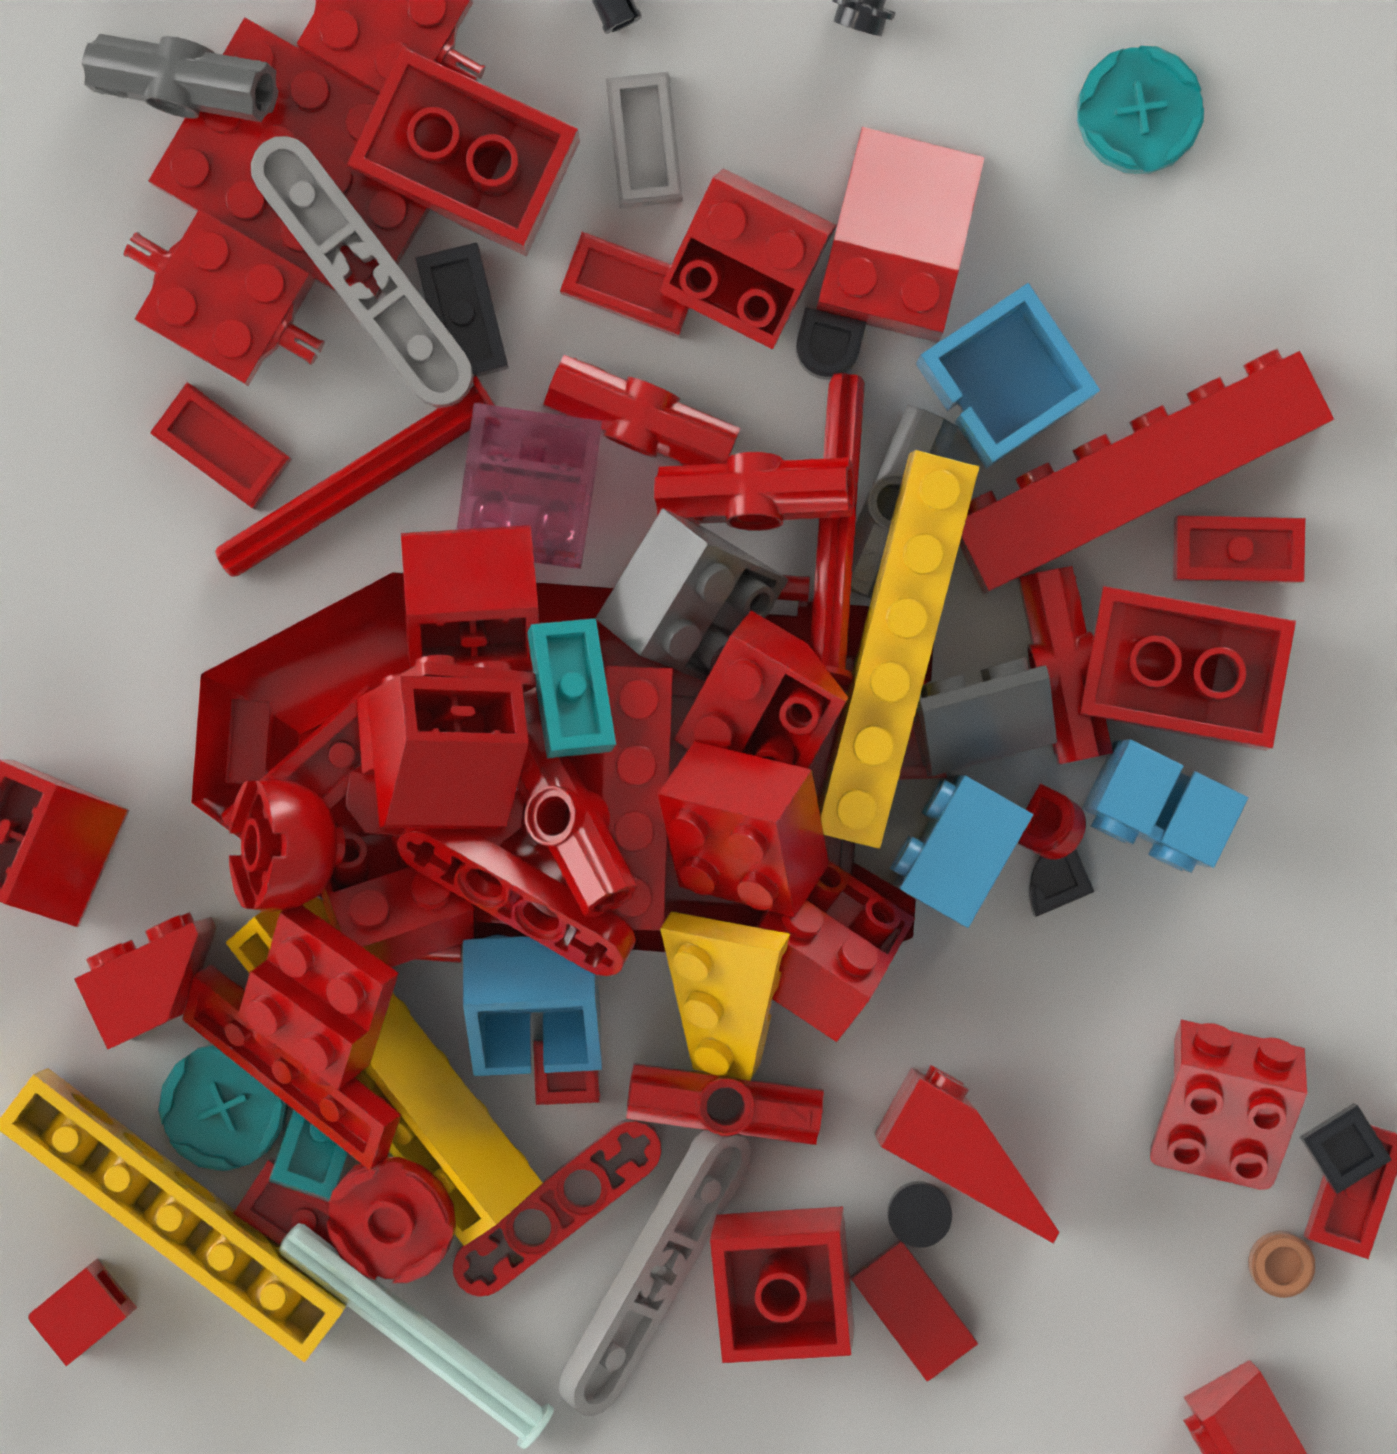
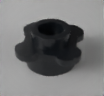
[832,0,896,36]

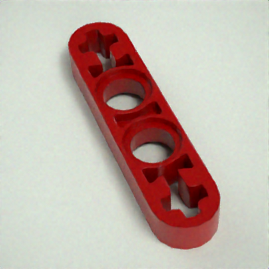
[397,828,636,976]
[453,1119,662,1297]

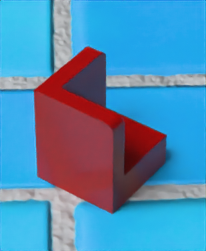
[28,1258,137,1366]

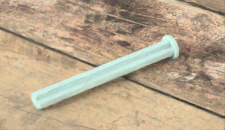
[279,1223,554,1449]

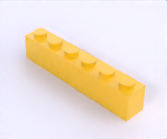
[818,450,979,849]
[225,897,543,1246]

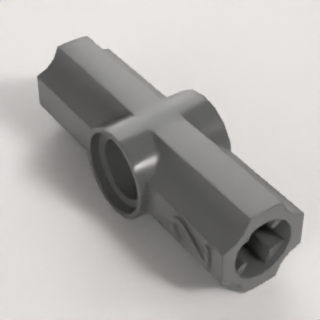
[81,34,279,122]
[851,404,958,599]

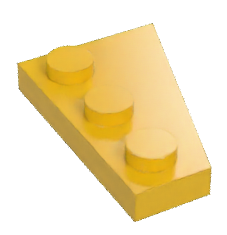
[660,912,790,1081]

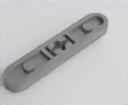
[251,136,473,408]
[559,1130,752,1416]

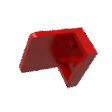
[1150,1019,1307,1190]

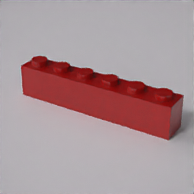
[959,348,1334,594]

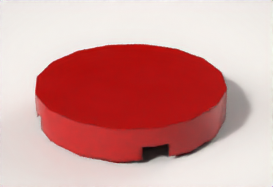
[327,1157,456,1283]

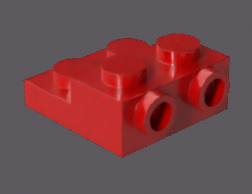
[238,905,399,1090]

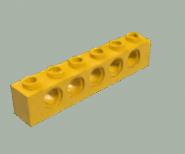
[0,1068,347,1363]

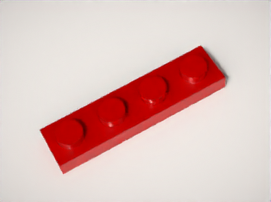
[182,965,401,1170]

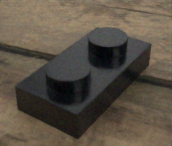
[415,242,509,377]

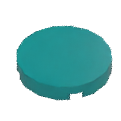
[1077,46,1204,174]
[158,1044,288,1171]

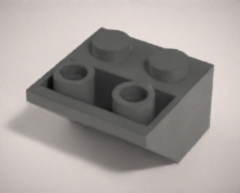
[596,508,789,681]
[913,657,1057,777]

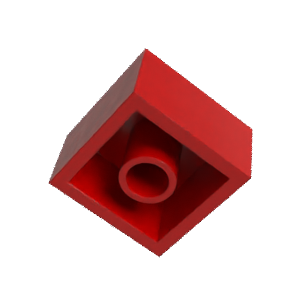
[658,741,829,917]
[710,1206,855,1363]

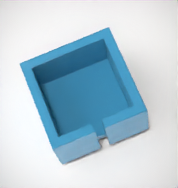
[916,283,1100,469]
[1082,739,1249,873]
[889,775,1034,928]
[463,935,602,1076]

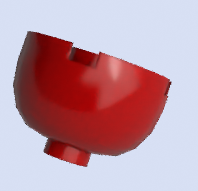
[229,778,345,912]

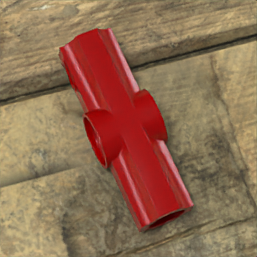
[543,355,741,465]
[654,452,856,531]
[1017,566,1113,765]
[517,719,638,917]
[625,1063,824,1145]

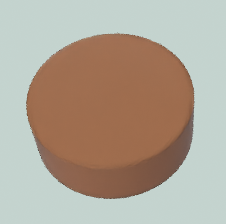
[1248,1231,1315,1298]

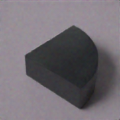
[1029,849,1094,917]

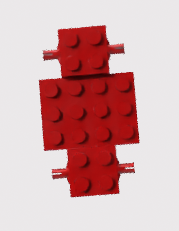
[123,0,486,386]

